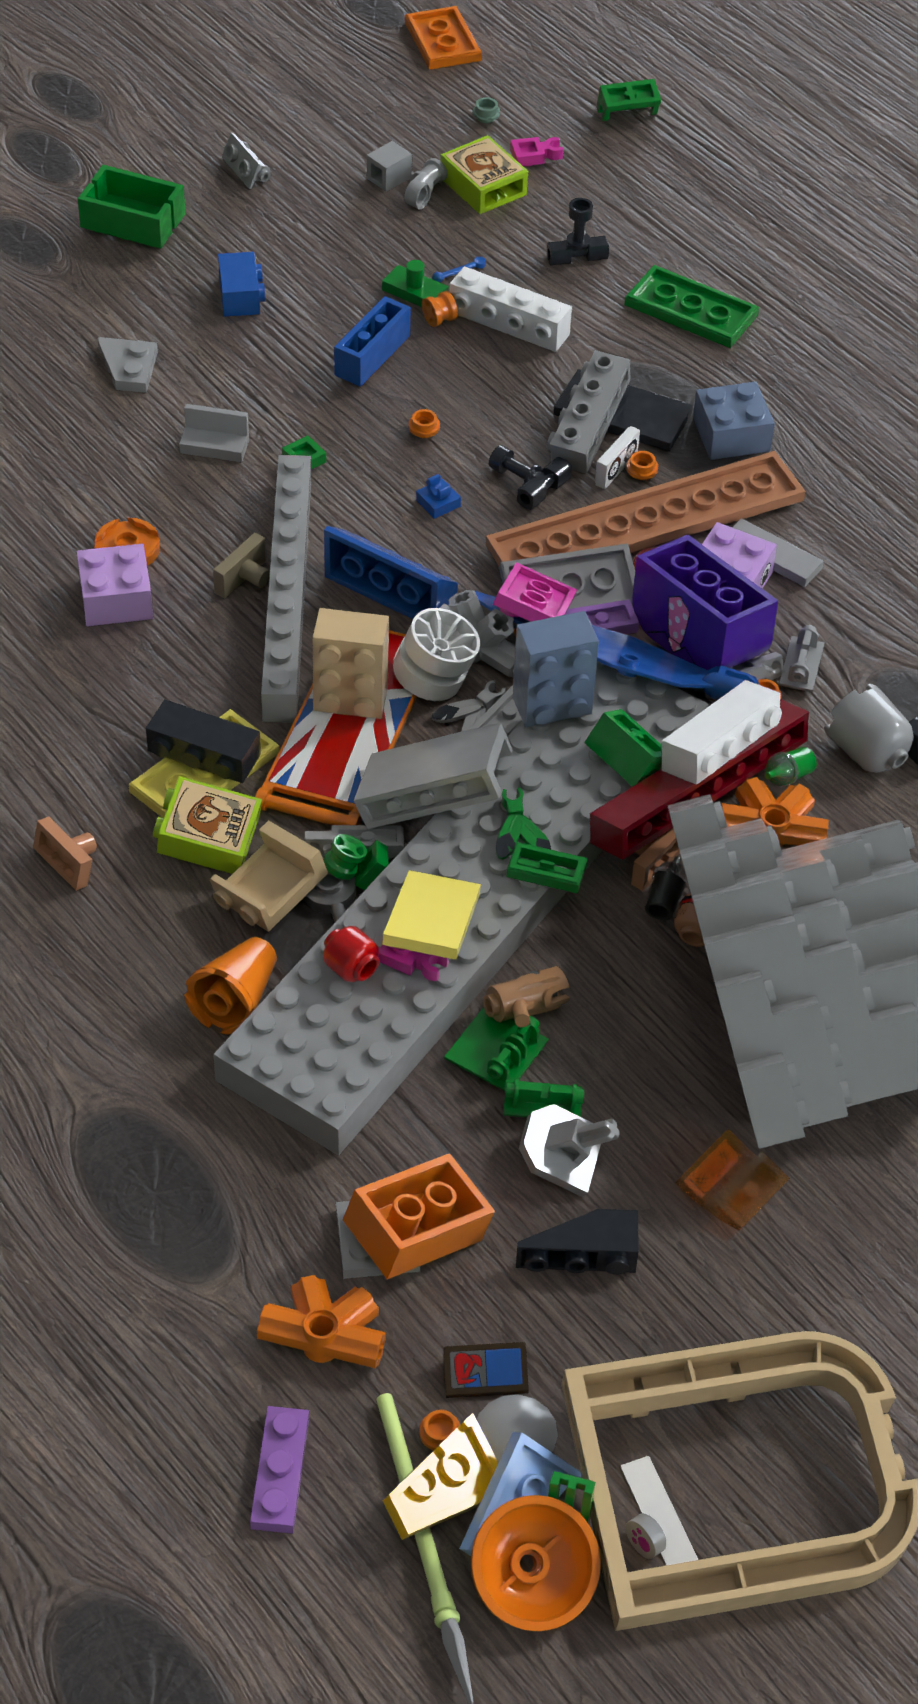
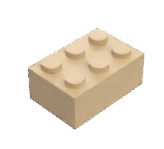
[313,608,389,719]

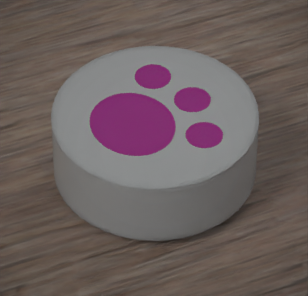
[626,1513,666,1559]

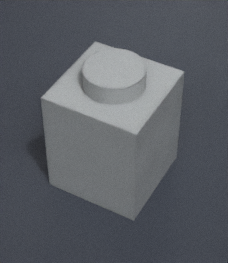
[367,141,412,192]

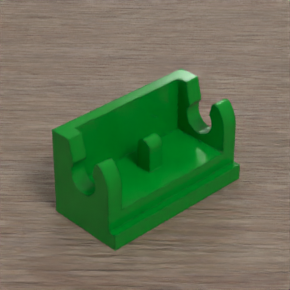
[596,79,661,121]
[584,709,662,787]

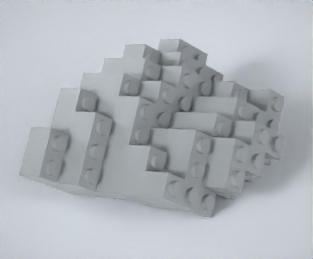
[668,794,918,1149]

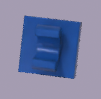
[416,474,461,519]

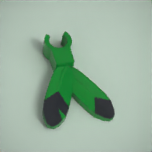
[496,787,551,860]

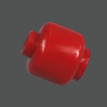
[323,926,380,982]

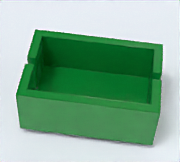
[77,165,185,249]

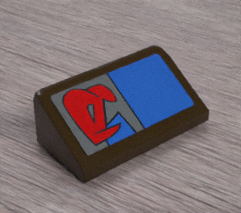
[443,1342,529,1398]

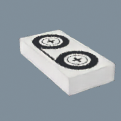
[595,426,640,489]

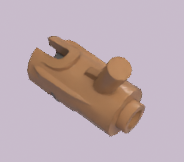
[483,966,570,1027]

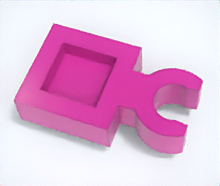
[510,137,563,167]
[378,945,448,981]

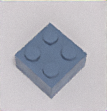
[693,382,775,460]

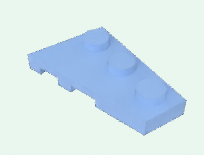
[459,1432,581,1556]

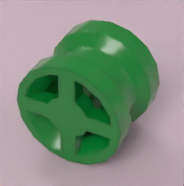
[323,834,367,880]

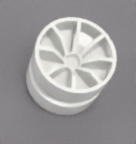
[393,608,480,701]

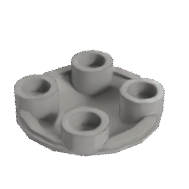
[477,1394,558,1463]

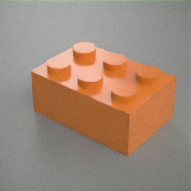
[343,1153,495,1280]

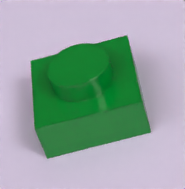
[282,435,327,470]
[355,840,389,891]

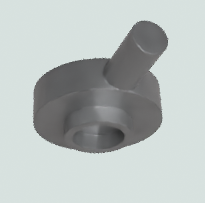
[303,871,356,922]

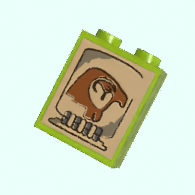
[440,135,528,214]
[153,776,262,874]

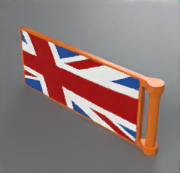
[255,630,417,825]

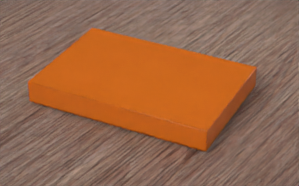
[405,6,482,70]

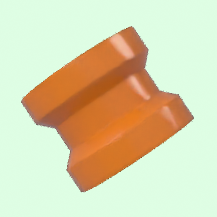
[422,290,458,327]

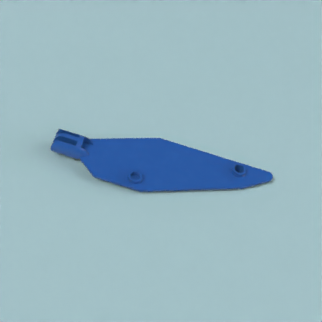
[475,591,759,700]

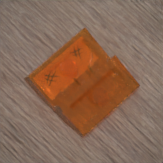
[675,1129,790,1231]

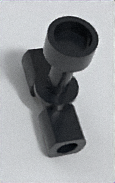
[547,198,609,266]
[488,445,572,510]

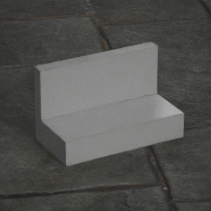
[179,404,249,462]

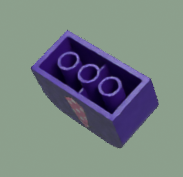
[632,534,778,670]

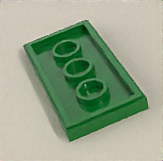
[624,265,759,348]

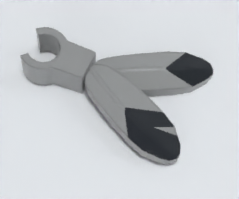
[432,680,506,732]

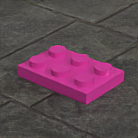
[493,562,577,622]

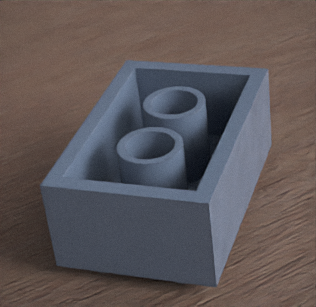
[512,611,599,728]

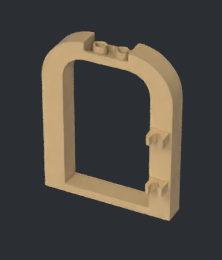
[561,1331,918,1631]

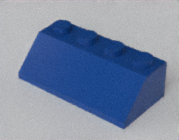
[324,526,458,619]

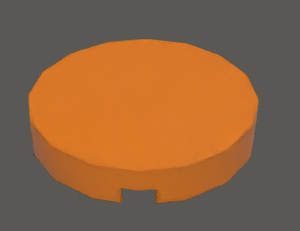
[94,518,160,566]

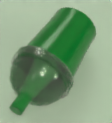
[765,747,817,787]

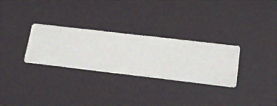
[621,1456,698,1565]

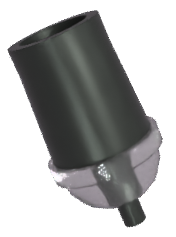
[645,856,688,920]

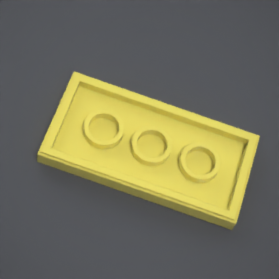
[129,709,279,818]

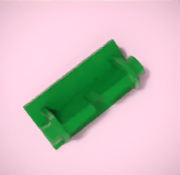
[504,1079,584,1118]

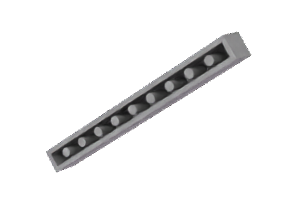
[261,455,311,723]

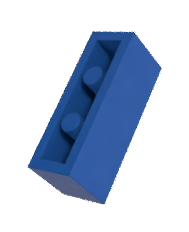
[334,296,411,387]

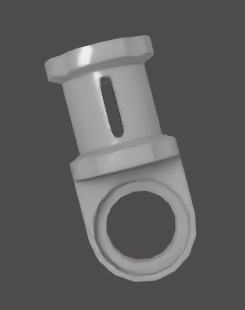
[404,158,448,209]

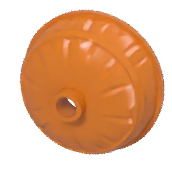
[471,1495,601,1631]

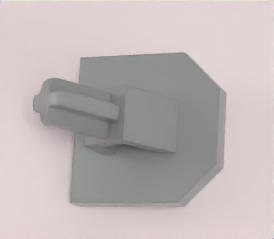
[519,1104,620,1197]

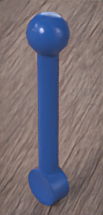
[432,257,486,283]

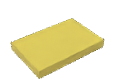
[382,870,481,960]

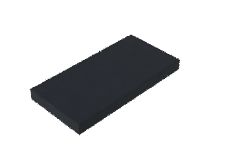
[553,369,693,452]

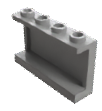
[354,722,513,829]

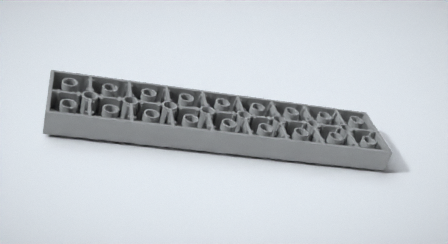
[213,661,709,1156]

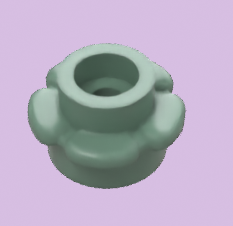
[472,97,500,123]

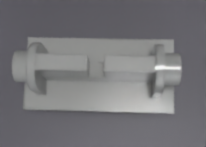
[222,132,271,189]
[779,625,825,692]

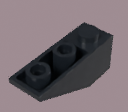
[516,1209,639,1275]

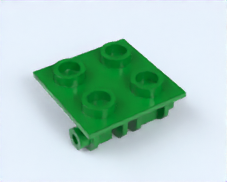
[444,1007,549,1091]

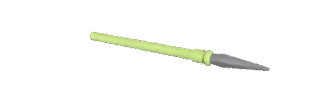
[376,1393,473,1704]

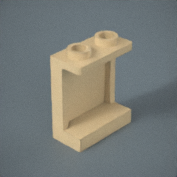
[210,820,328,932]

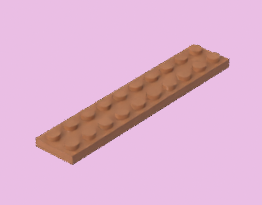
[486,451,806,566]

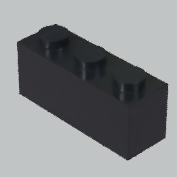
[145,699,261,784]

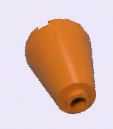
[184,937,277,1035]

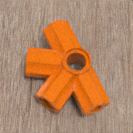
[721,777,829,847]
[257,1275,386,1369]

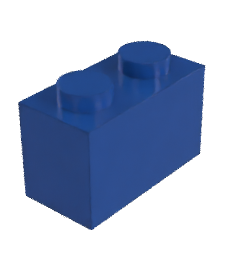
[218,252,265,317]

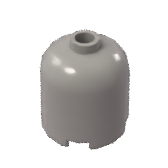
[824,684,914,773]

